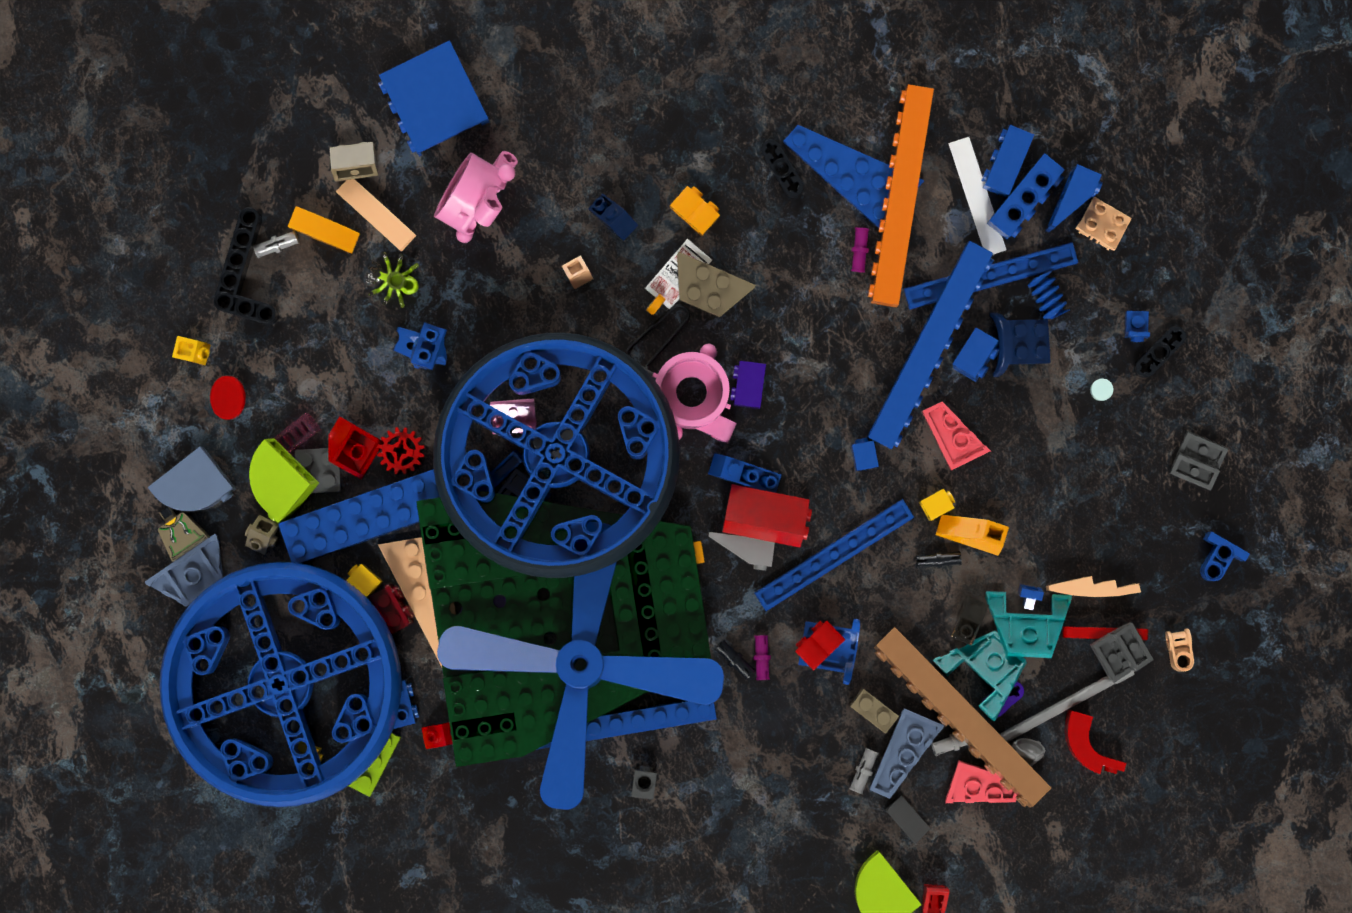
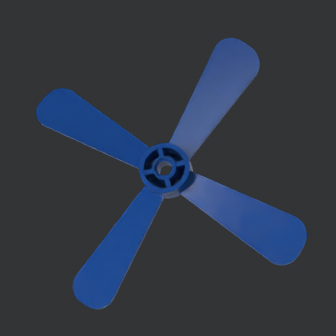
[437,522,724,810]

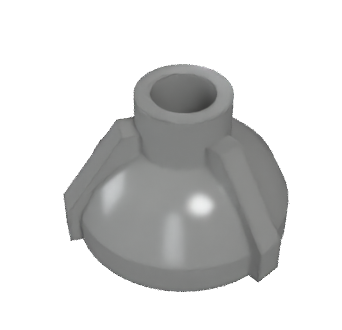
[1012,738,1045,766]

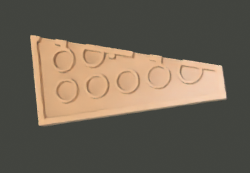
[378,537,457,667]

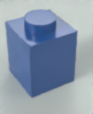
[851,438,879,472]

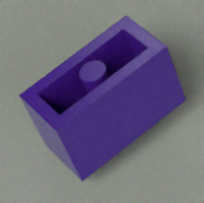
[730,361,766,409]

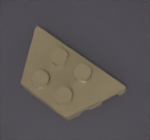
[677,252,756,318]

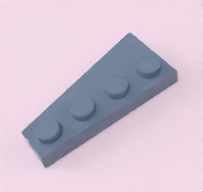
[869,708,944,799]

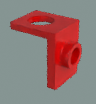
[421,722,453,749]

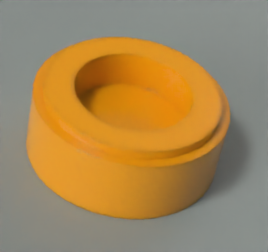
[646,293,666,315]

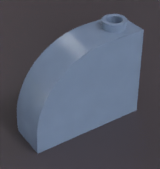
[148,446,236,512]

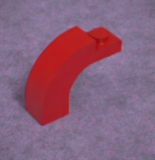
[1064,709,1126,774]

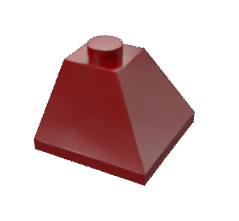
[328,416,383,480]

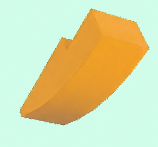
[288,206,360,254]

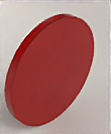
[210,376,246,420]

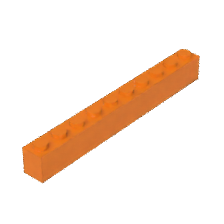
[868,84,934,308]

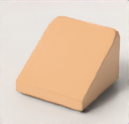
[562,255,593,289]

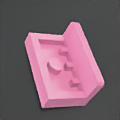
[490,398,537,434]

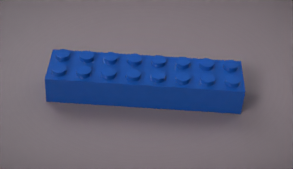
[278,469,440,564]

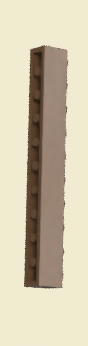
[874,627,1051,808]

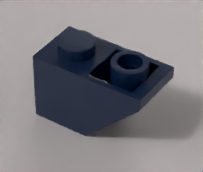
[588,194,638,241]

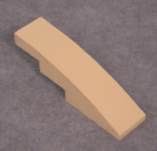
[336,179,416,252]
[1046,576,1141,597]

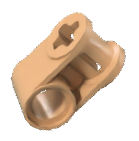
[1165,628,1194,672]

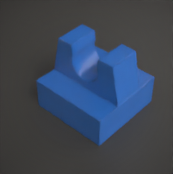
[1018,584,1044,610]

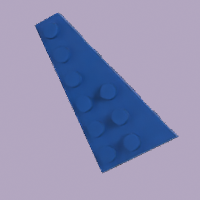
[783,125,924,229]

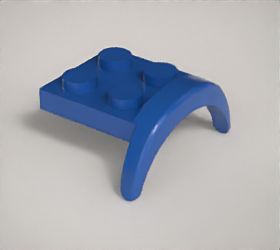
[798,619,860,685]

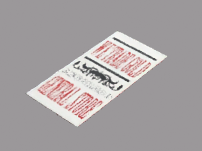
[645,239,712,309]

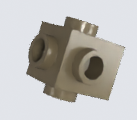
[245,515,279,555]

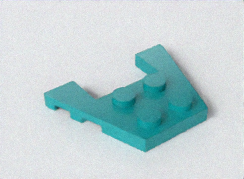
[985,591,1072,658]
[933,630,1027,722]

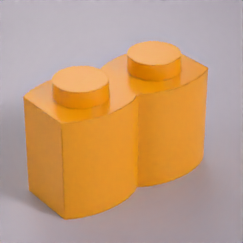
[670,186,720,236]

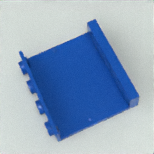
[378,40,490,157]

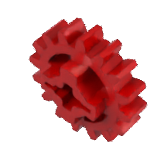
[377,427,425,475]

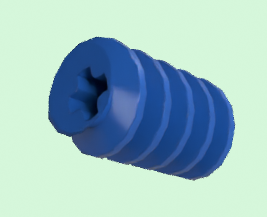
[1028,271,1070,319]

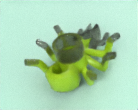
[366,252,419,308]

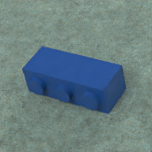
[981,125,1034,198]

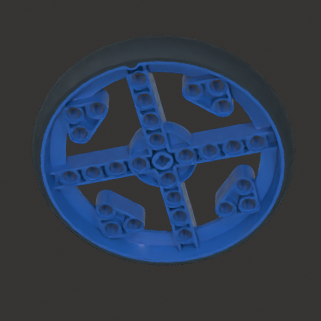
[433,333,680,578]

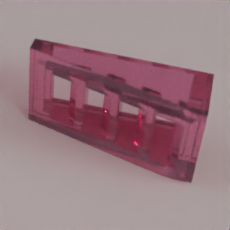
[274,413,321,453]

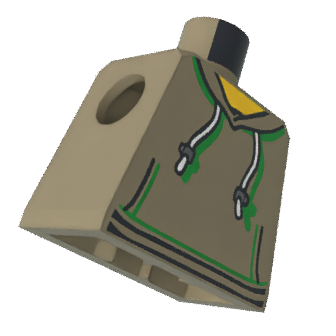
[158,507,210,562]

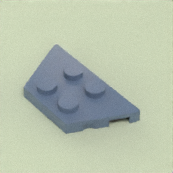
[145,534,224,607]

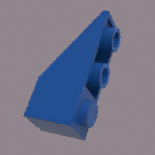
[708,453,781,493]

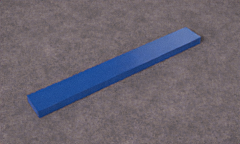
[903,242,1078,310]
[754,499,914,611]

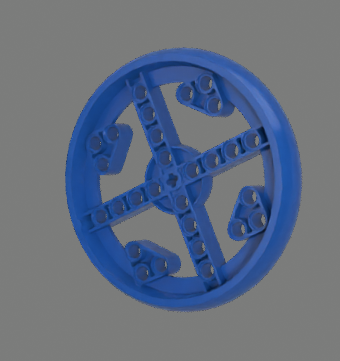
[159,562,402,807]

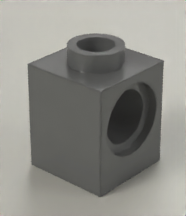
[631,765,657,800]

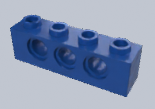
[987,153,1065,240]

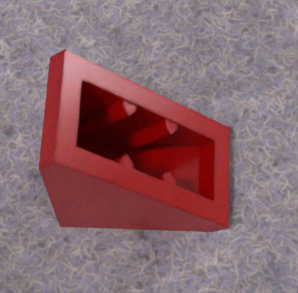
[922,884,949,913]

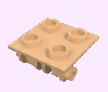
[1075,197,1132,251]

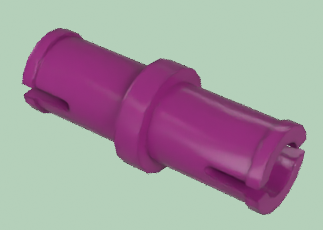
[851,227,869,273]
[753,635,771,680]

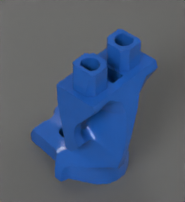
[393,322,447,370]

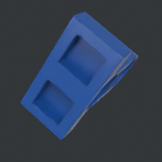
[1200,532,1250,581]

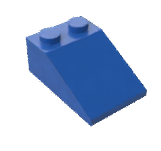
[1045,164,1103,232]

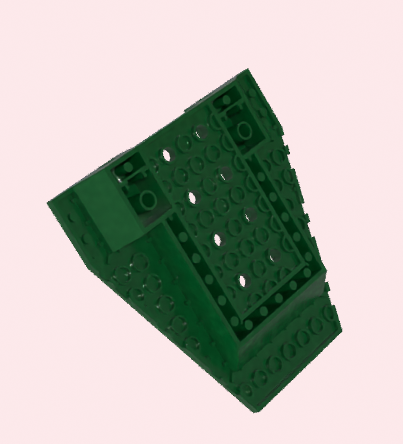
[416,491,711,767]

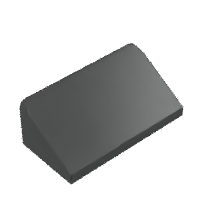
[885,795,930,844]

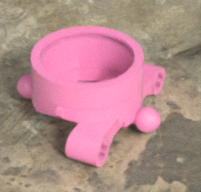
[434,151,518,243]
[629,344,737,444]

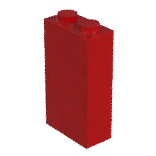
[722,484,812,548]

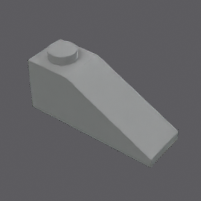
[708,532,775,571]

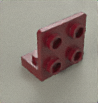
[369,584,415,634]

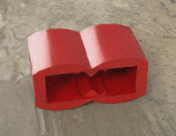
[795,620,845,671]

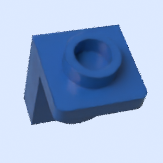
[1125,311,1150,342]

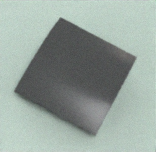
[1170,431,1228,491]
[1090,622,1153,683]

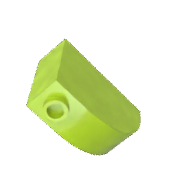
[249,438,319,523]
[855,850,922,913]

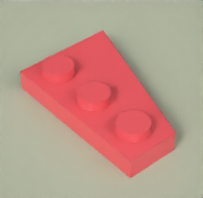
[922,402,990,471]
[945,760,1017,803]

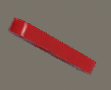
[1062,626,1148,640]

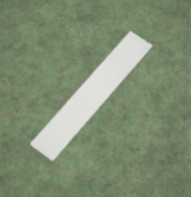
[948,137,1006,254]

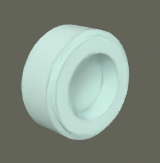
[1090,379,1113,401]

